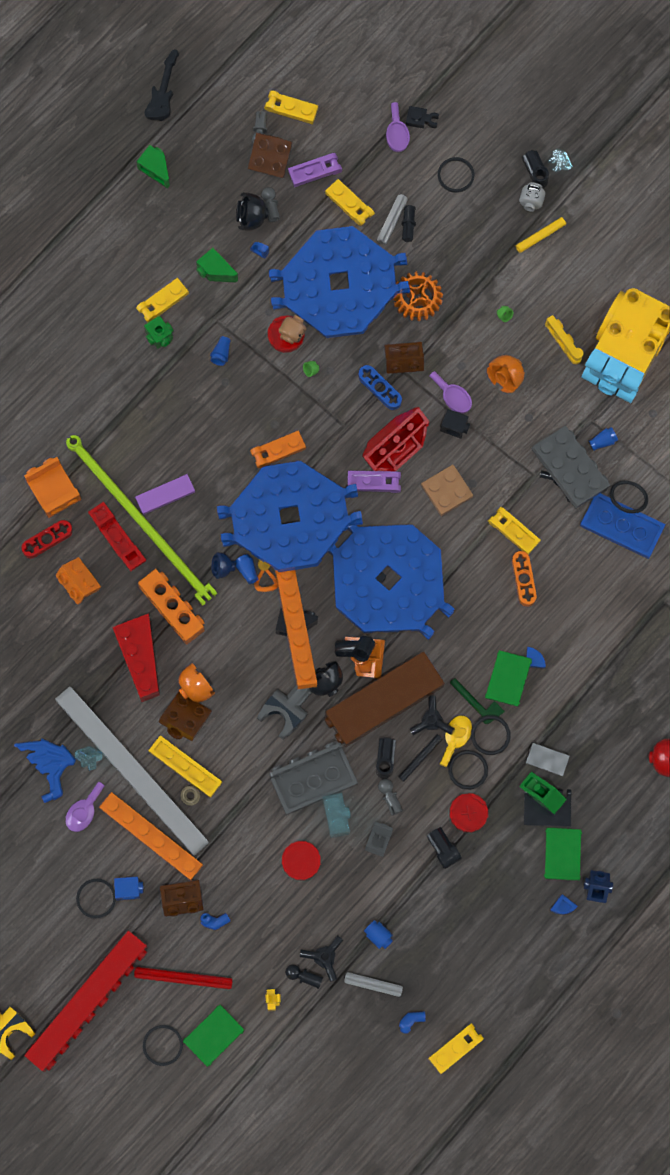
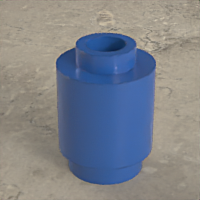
[364,920,393,949]

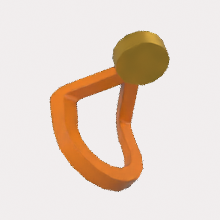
[254,559,278,592]

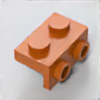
[56,557,101,604]

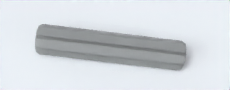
[377,194,408,245]
[344,972,403,997]

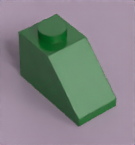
[137,145,170,189]
[196,248,238,282]
[519,772,567,814]

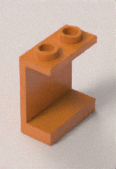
[24,457,81,518]

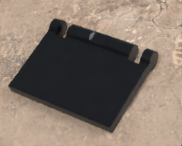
[524,789,572,827]

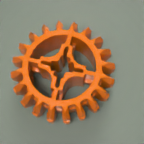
[393,271,443,321]

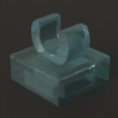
[548,148,573,172]
[75,746,103,771]

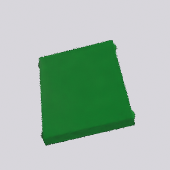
[485,650,532,707]
[544,828,582,881]
[183,1005,244,1067]

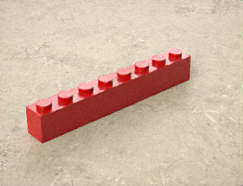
[24,930,148,1072]

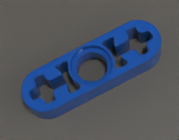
[358,365,402,410]

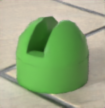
[497,306,514,322]
[303,361,319,377]

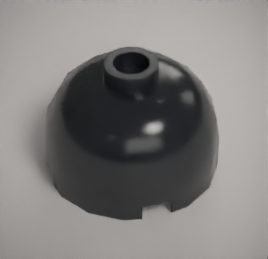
[236,192,268,230]
[309,661,343,697]

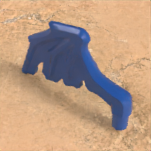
[14,739,76,803]

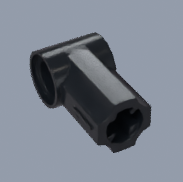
[522,150,549,188]
[335,636,375,662]
[376,738,396,779]
[427,827,462,869]

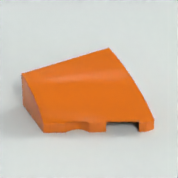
[345,637,385,679]

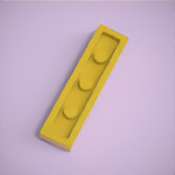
[148,735,222,798]

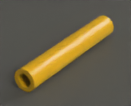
[515,217,566,253]

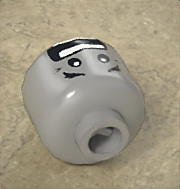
[519,182,545,212]

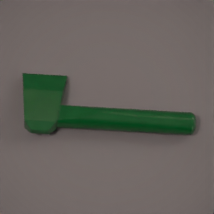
[450,678,505,724]

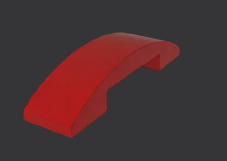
[88,502,146,572]

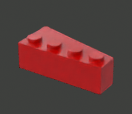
[112,613,160,702]

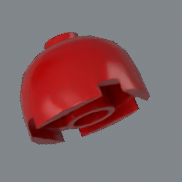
[649,739,670,777]

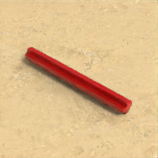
[134,967,233,989]

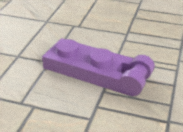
[288,153,342,187]
[348,471,401,493]

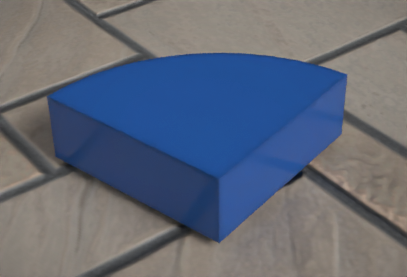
[250,242,269,259]
[526,647,546,668]
[550,894,578,915]

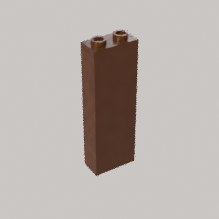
[324,651,445,747]

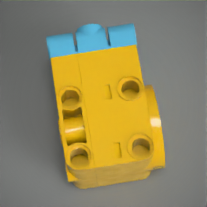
[581,288,670,403]

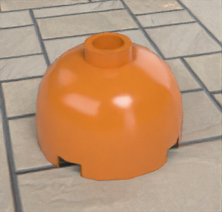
[487,355,525,393]
[178,663,215,702]

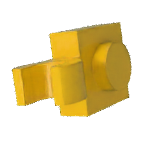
[265,989,281,1011]

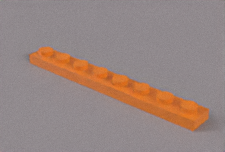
[275,570,317,689]

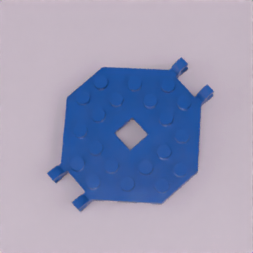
[269,226,410,338]
[217,461,363,572]
[328,525,455,640]

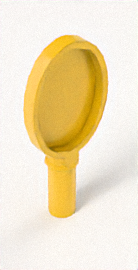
[440,716,472,767]

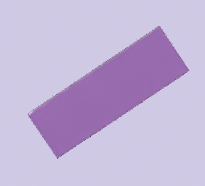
[135,474,195,515]

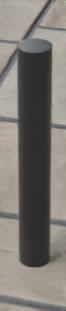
[398,734,443,782]

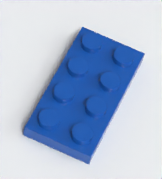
[580,493,666,559]

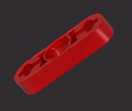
[21,520,73,559]

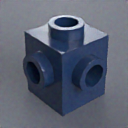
[584,870,613,903]

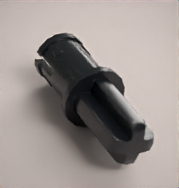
[401,205,416,242]

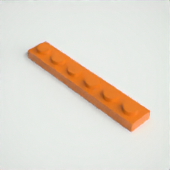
[99,792,203,881]

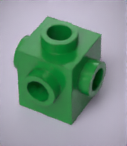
[144,315,173,349]

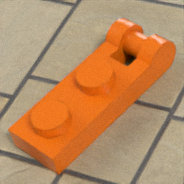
[250,430,306,468]

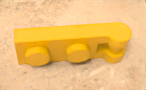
[264,91,318,124]
[325,179,375,226]
[136,278,189,322]
[545,315,583,364]
[488,507,541,555]
[428,1023,484,1074]

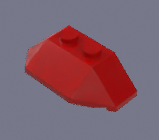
[362,407,429,472]

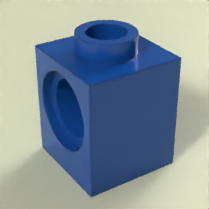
[114,877,144,901]

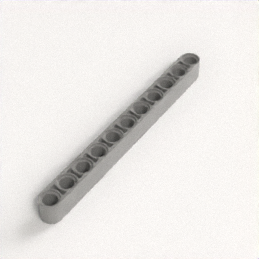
[55,686,209,856]

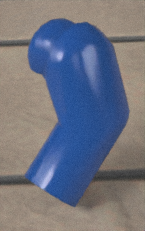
[200,913,231,930]
[399,1012,426,1034]

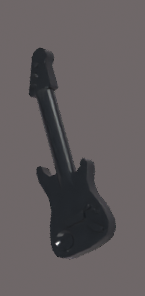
[144,49,179,121]

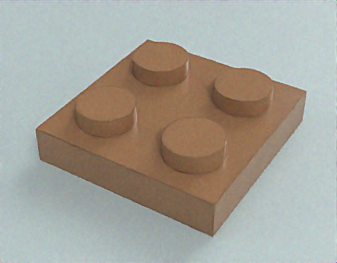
[421,465,474,516]

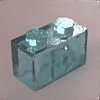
[322,793,351,838]

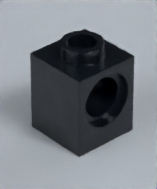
[440,409,470,439]

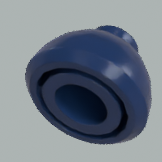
[211,552,236,579]

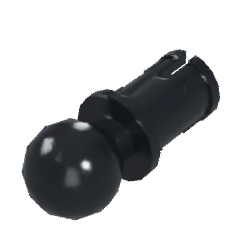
[285,964,323,989]

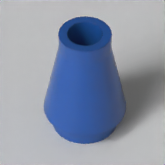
[210,336,231,366]
[589,427,618,451]
[235,554,258,584]

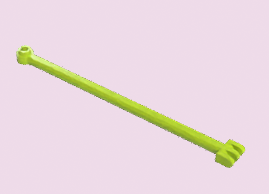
[66,435,218,606]

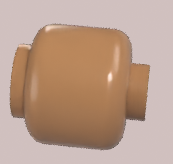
[279,315,306,344]

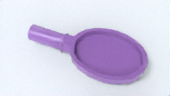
[386,102,410,152]
[430,371,472,414]
[66,782,105,832]

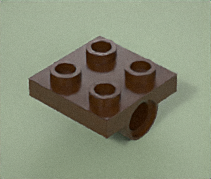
[248,132,293,178]
[159,692,212,741]

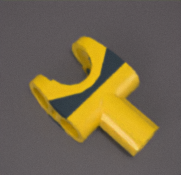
[0,1007,35,1060]

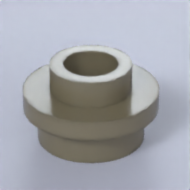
[181,786,200,806]

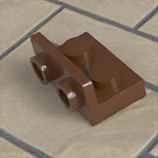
[384,342,424,374]
[160,880,203,917]

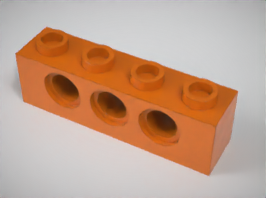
[138,569,205,645]

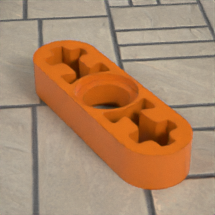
[512,551,537,607]

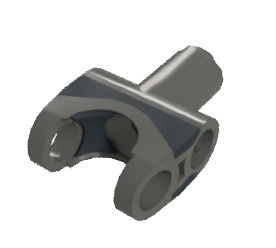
[257,685,312,740]

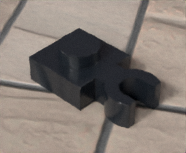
[406,106,439,129]

